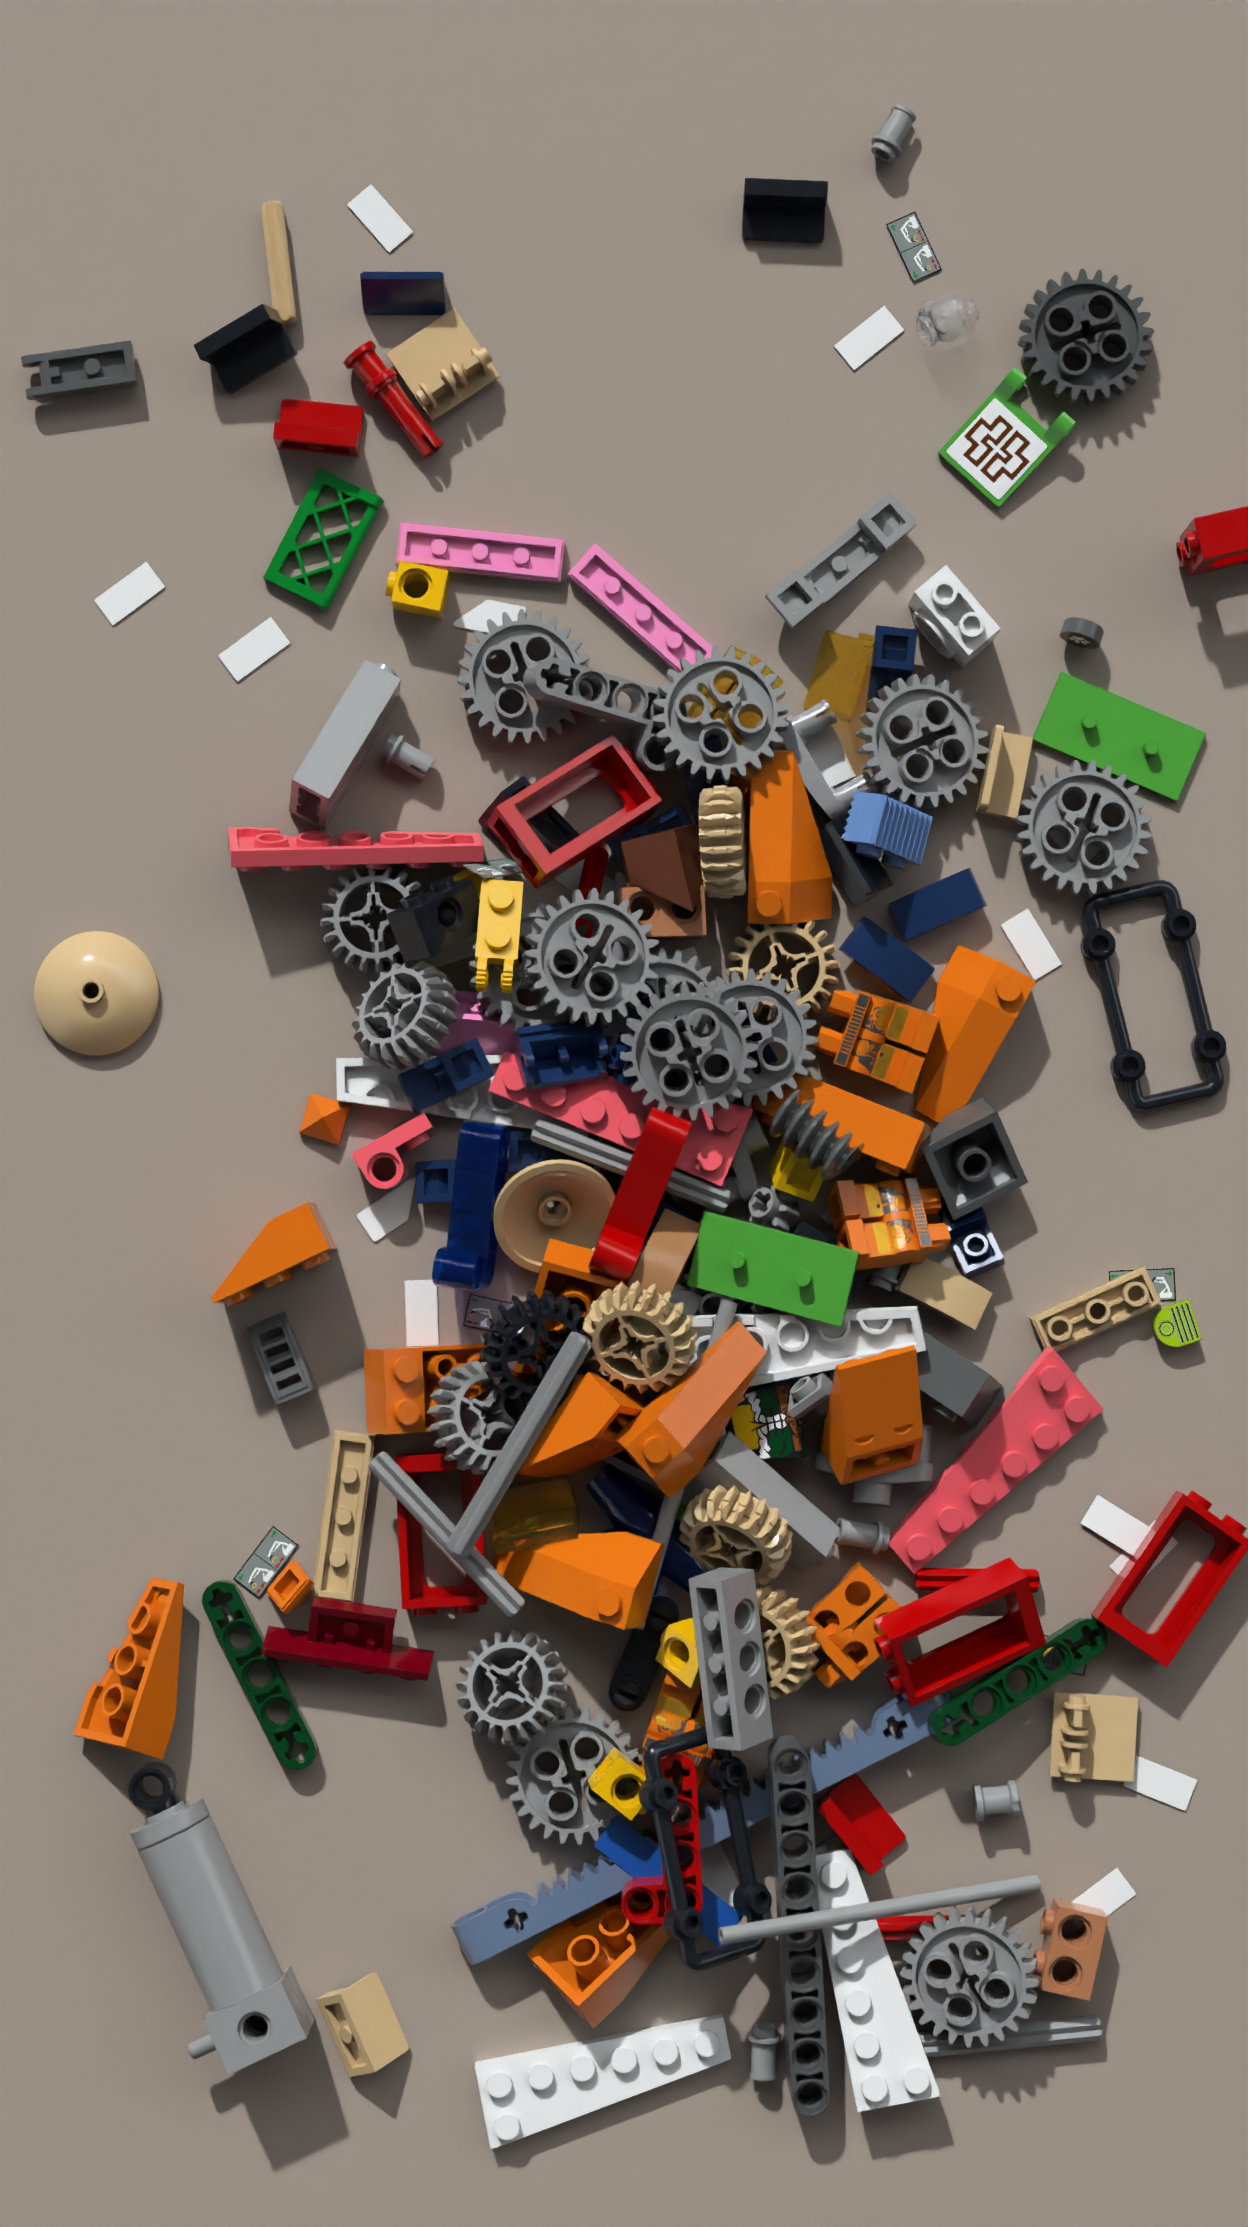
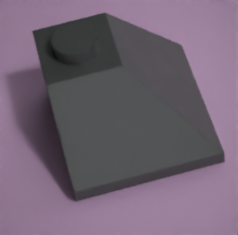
[920,1098,1028,1220]

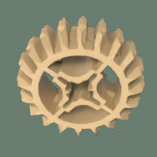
[698,785,748,899]
[727,921,840,1023]
[582,1280,697,1394]
[679,1485,793,1585]
[756,1585,821,1700]

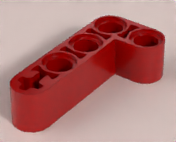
[588,1106,692,1283]
[621,1750,703,1925]

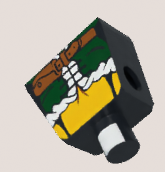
[720,1378,809,1459]

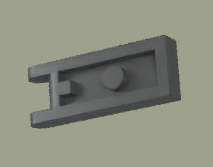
[21,340,138,400]

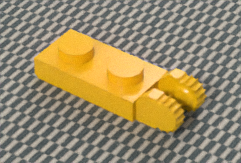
[475,879,524,993]

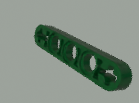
[202,1580,318,1770]
[927,1618,1107,1746]

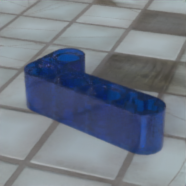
[432,1120,509,1291]

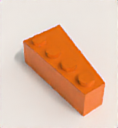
[752,1061,933,1179]

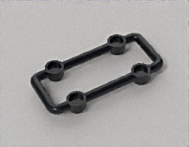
[1080,880,1227,1112]
[639,1726,772,1972]

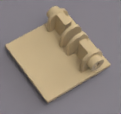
[386,308,500,422]
[1049,1691,1138,1782]

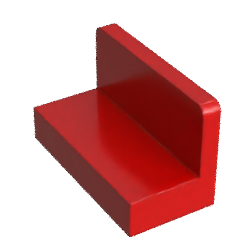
[273,399,364,457]
[815,1773,906,1876]

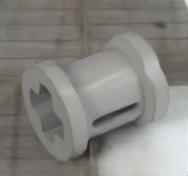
[972,1780,1020,1823]

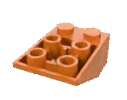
[211,1202,337,1307]
[363,1344,487,1435]
[820,1345,924,1485]
[517,1372,650,1480]

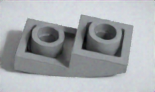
[788,1369,835,1418]

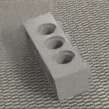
[688,1567,774,1751]

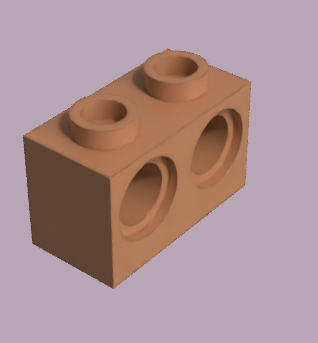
[616,883,707,940]
[1031,1898,1108,2001]

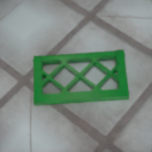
[263,468,384,611]

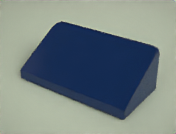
[360,272,446,315]

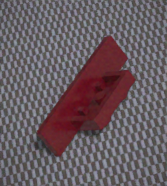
[261,1597,434,1681]

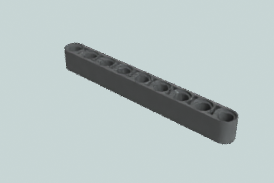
[767,1735,830,2117]

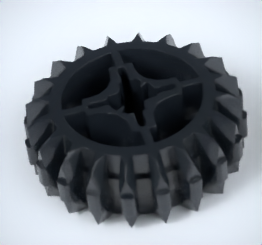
[480,1289,593,1403]

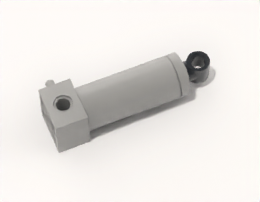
[128,1762,315,2075]

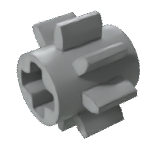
[749,1183,800,1232]

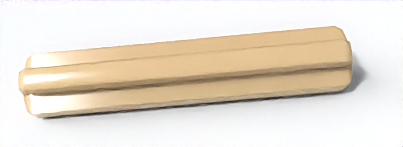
[261,201,297,324]

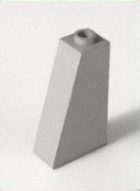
[289,659,402,831]
[681,1432,840,1573]

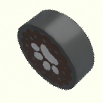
[1060,617,1104,649]

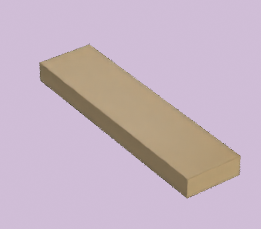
[311,1430,376,1602]

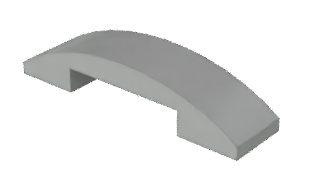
[765,492,917,629]

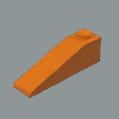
[748,750,832,924]
[915,945,1036,1124]
[514,1238,625,1374]
[613,1321,767,1500]
[493,1532,664,1630]
[73,1578,184,1760]
[526,1891,669,2029]

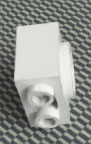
[908,565,1001,667]

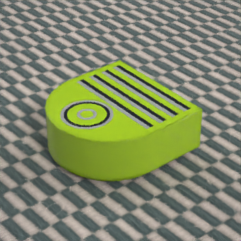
[1152,1299,1202,1347]

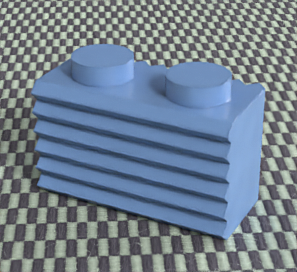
[842,791,933,870]

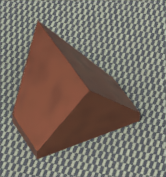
[618,823,702,912]

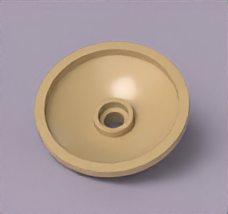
[34,931,160,1056]
[493,1159,616,1273]

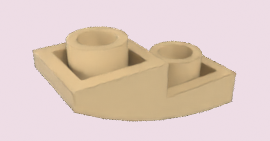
[895,1258,993,1330]

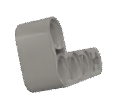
[523,657,687,774]

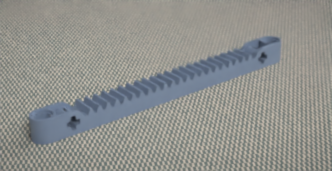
[451,1691,959,1965]

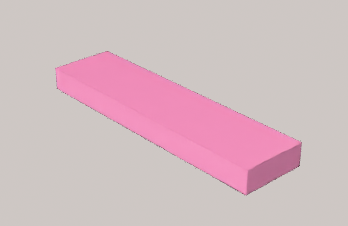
[396,522,565,584]
[568,544,713,673]

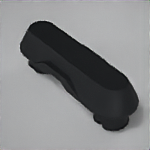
[608,1596,679,1712]

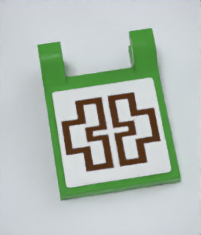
[938,367,1076,509]

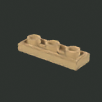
[1029,1266,1162,1352]

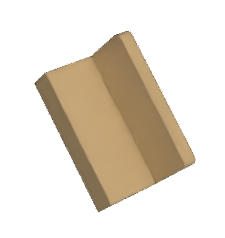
[975,725,1033,821]
[316,1973,409,2077]

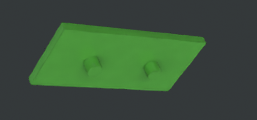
[1033,671,1206,802]
[687,1211,860,1327]

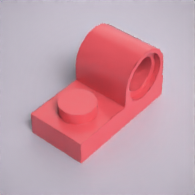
[351,1113,435,1190]

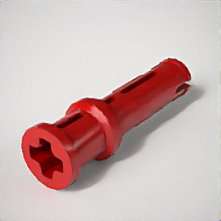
[343,341,444,460]

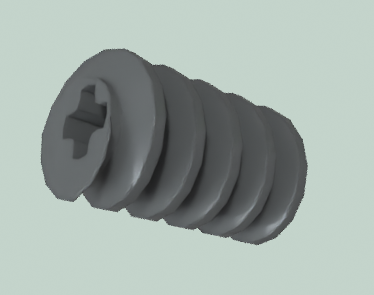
[770,1089,865,1181]

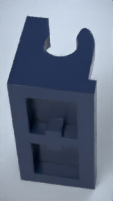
[514,1017,609,1090]

